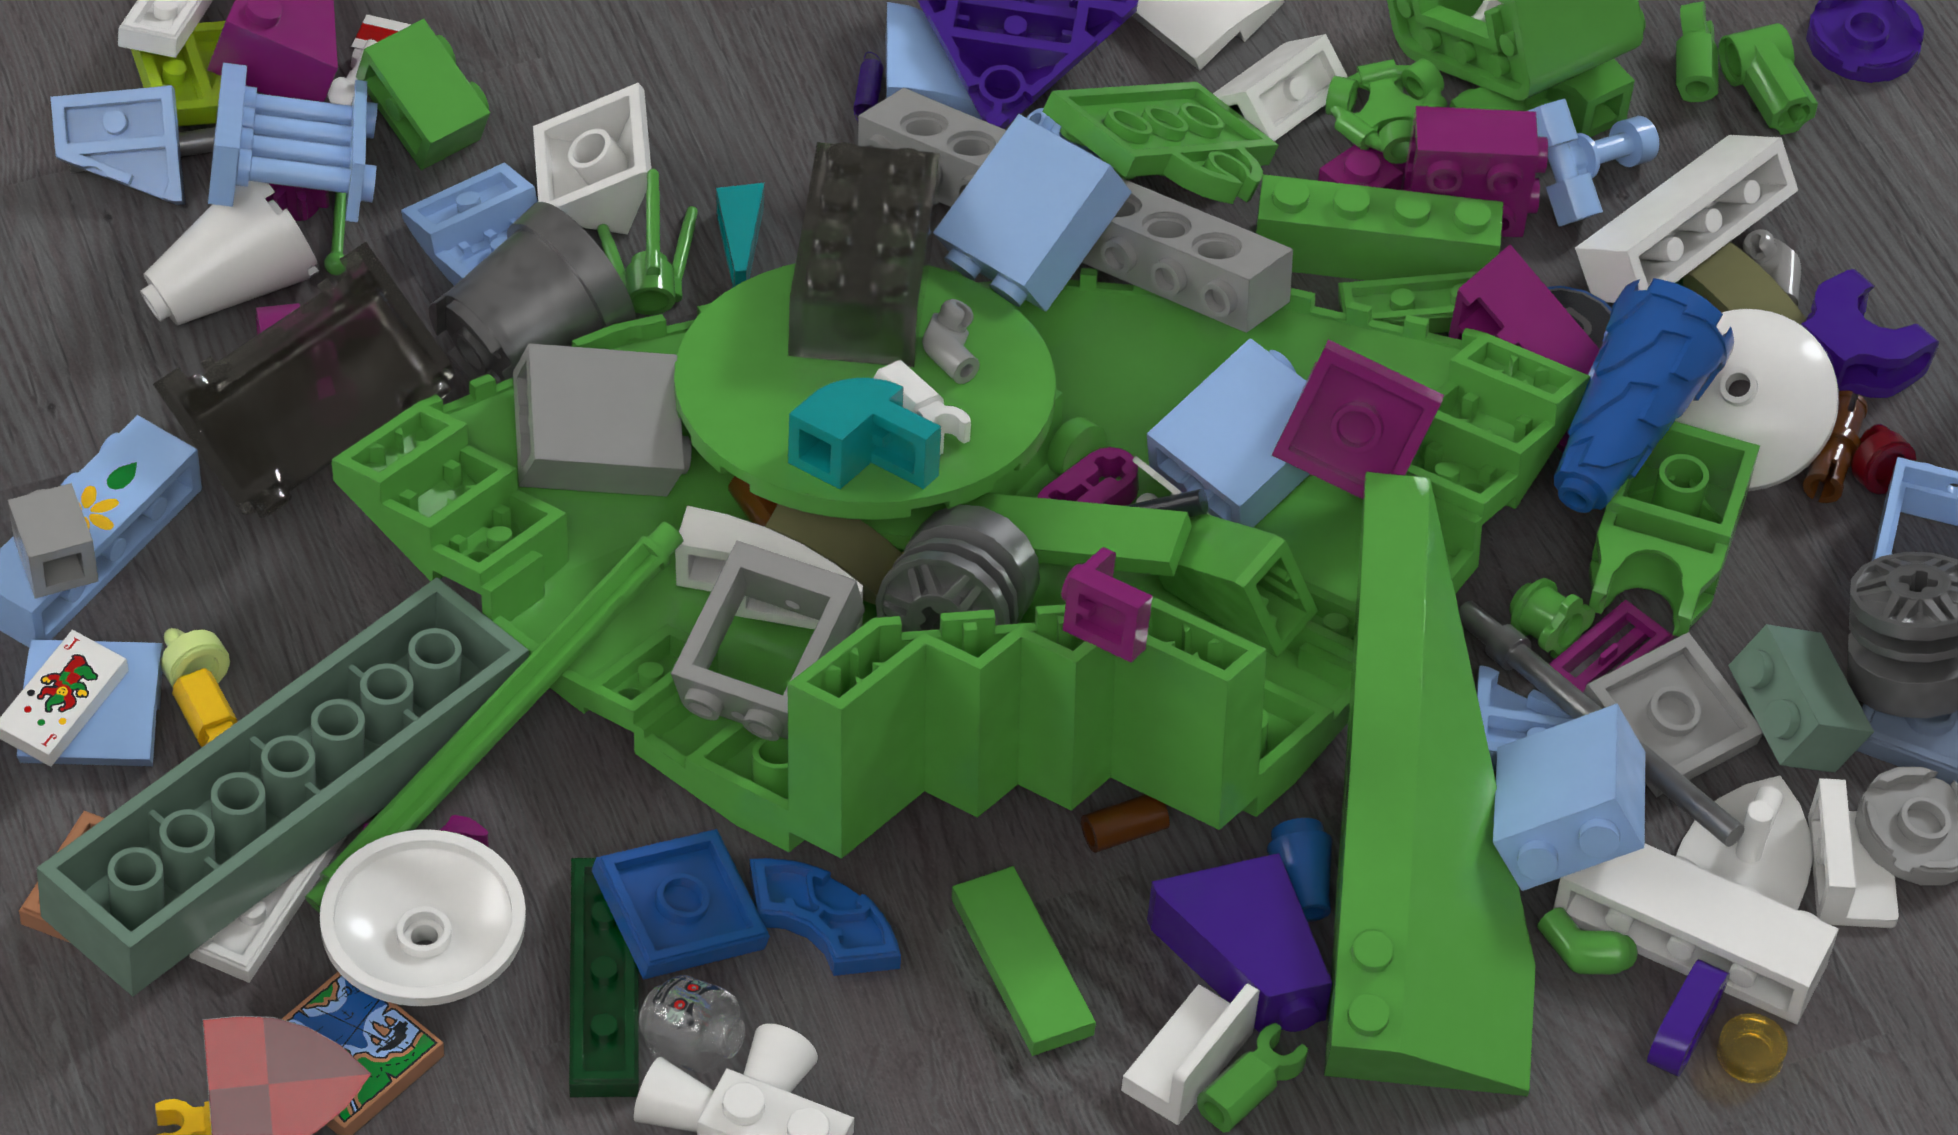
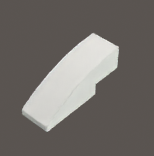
[675,506,863,631]

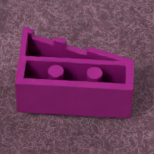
[207,0,338,102]
[1448,244,1600,453]

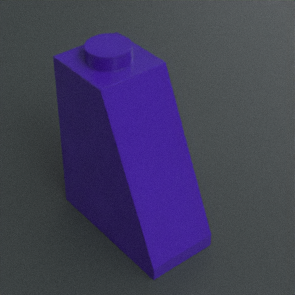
[1147,853,1332,1033]

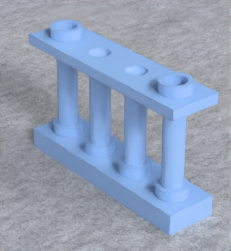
[208,63,378,222]

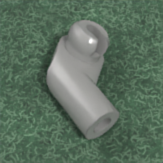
[922,299,980,384]

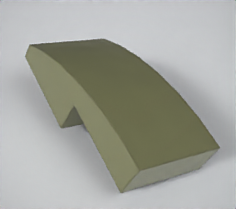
[1683,242,1807,325]
[765,504,902,605]

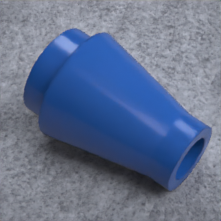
[1267,818,1332,922]

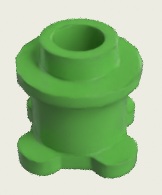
[1509,578,1595,659]

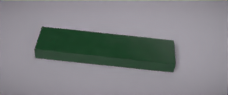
[569,858,639,1098]

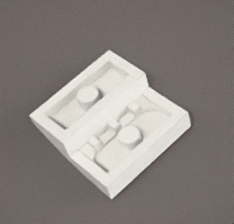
[1132,0,1285,71]

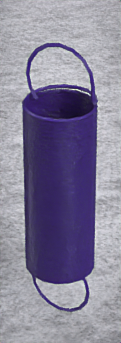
[853,52,884,121]

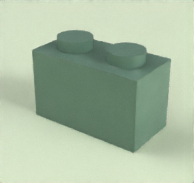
[1728,624,1874,773]

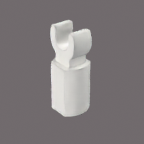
[874,360,971,455]

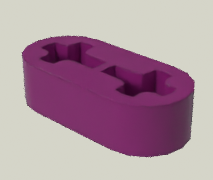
[1037,447,1139,506]

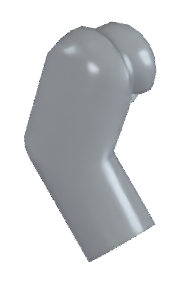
[1742,229,1801,307]

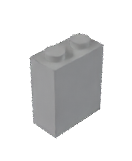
[513,343,692,496]

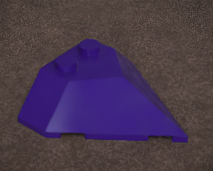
[917,0,1139,129]

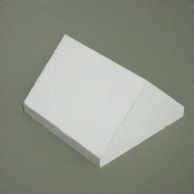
[533,82,651,235]

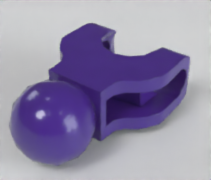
[1801,269,1939,398]

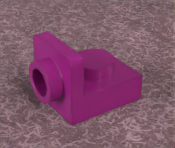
[1061,547,1153,663]

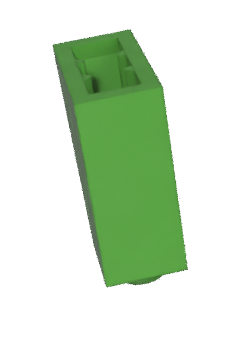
[1157,514,1318,658]

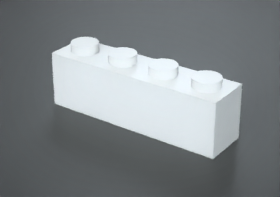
[1575,135,1798,303]
[1553,844,1839,1024]

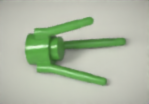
[597,168,698,315]

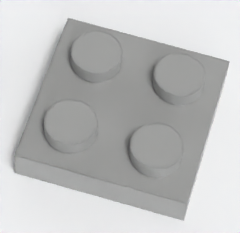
[1583,632,1763,798]

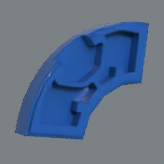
[749,858,901,976]

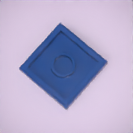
[592,829,770,980]

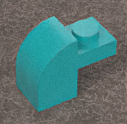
[788,378,941,489]

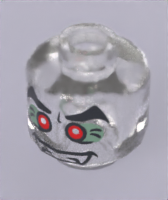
[639,975,746,1074]

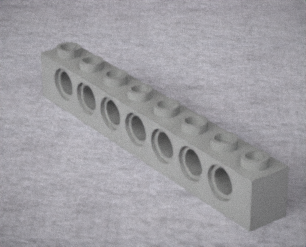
[858,88,1293,333]

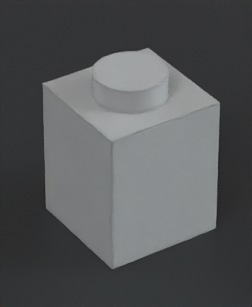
[8,483,98,599]

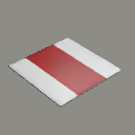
[351,15,411,50]

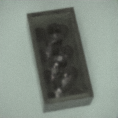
[788,142,940,367]

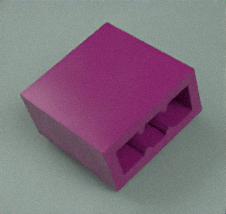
[1402,106,1548,237]

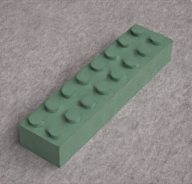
[37,577,529,997]

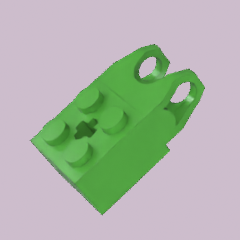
[1589,421,1760,637]

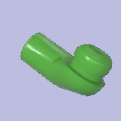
[1537,907,1638,975]

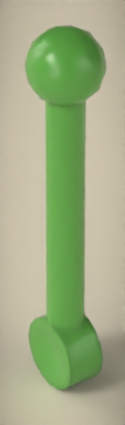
[324,192,348,276]

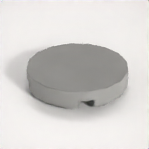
[1855,767,1958,885]

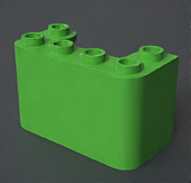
[1387,0,1646,101]

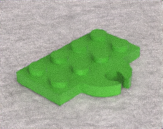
[1042,82,1279,204]

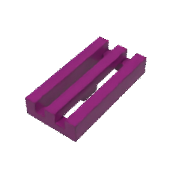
[1549,599,1674,692]

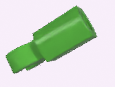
[1676,1,1718,102]
[1197,1023,1308,1133]

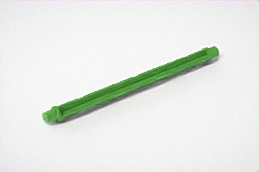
[305,521,684,914]

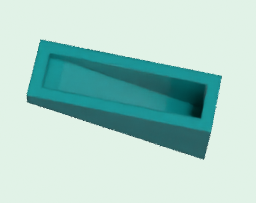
[716,182,765,287]

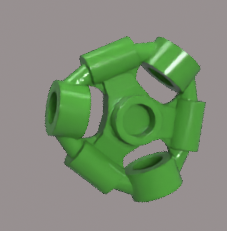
[1326,58,1447,164]

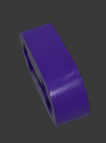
[1647,959,1730,1077]

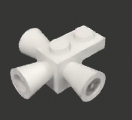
[634,1024,854,1135]

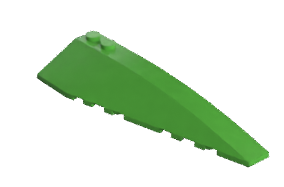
[1324,472,1536,1096]

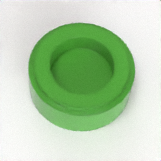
[1047,416,1107,476]

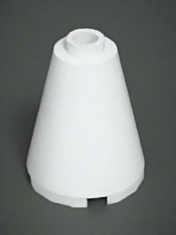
[140,181,319,326]

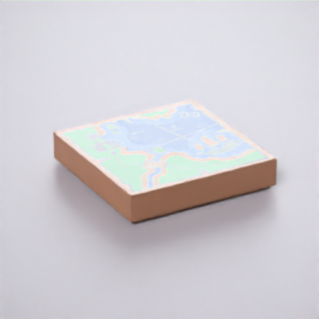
[282,972,445,1135]

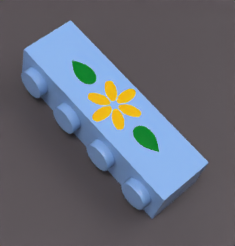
[0,415,202,647]

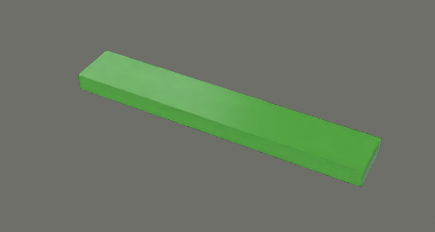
[860,493,1192,577]

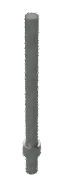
[1459,601,1745,847]

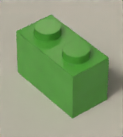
[356,19,490,171]

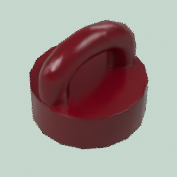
[1851,424,1916,494]

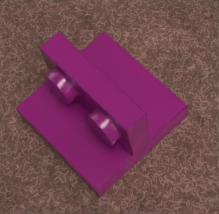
[1272,339,1444,499]

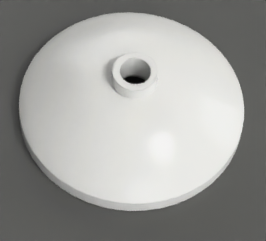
[1675,309,1839,491]
[320,830,526,1006]

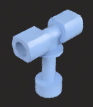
[1528,99,1659,227]

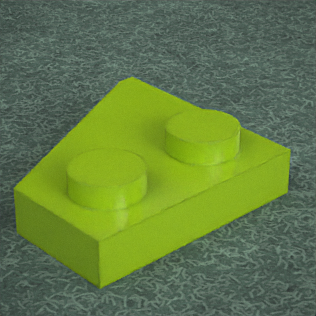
[131,21,225,126]

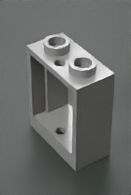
[671,540,865,741]

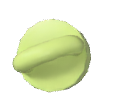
[161,628,230,687]

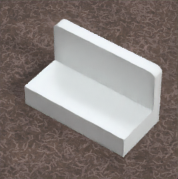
[1213,34,1348,141]
[1808,778,1899,928]
[1121,983,1260,1125]

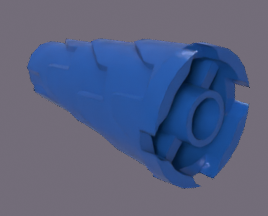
[1554,278,1735,513]

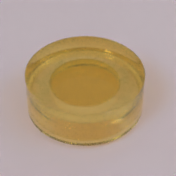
[1717,1013,1788,1083]

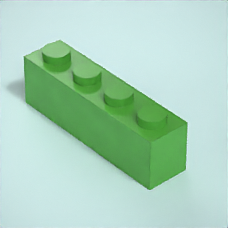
[1255,174,1503,280]

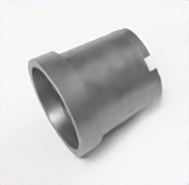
[429,202,636,384]

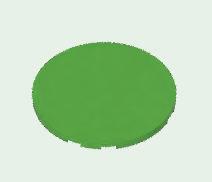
[674,256,1056,520]

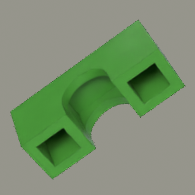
[1450,59,1635,138]

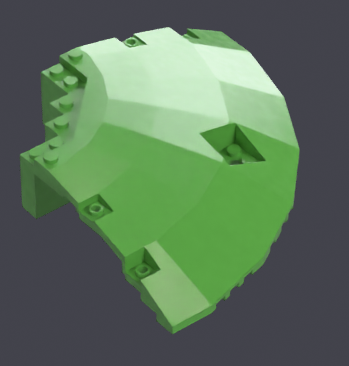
[332,268,1590,859]

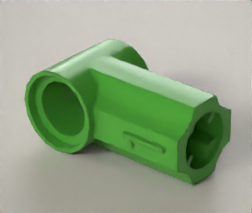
[1718,23,1818,135]

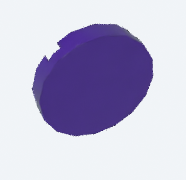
[1806,0,1924,83]

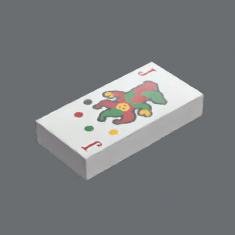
[0,630,129,767]

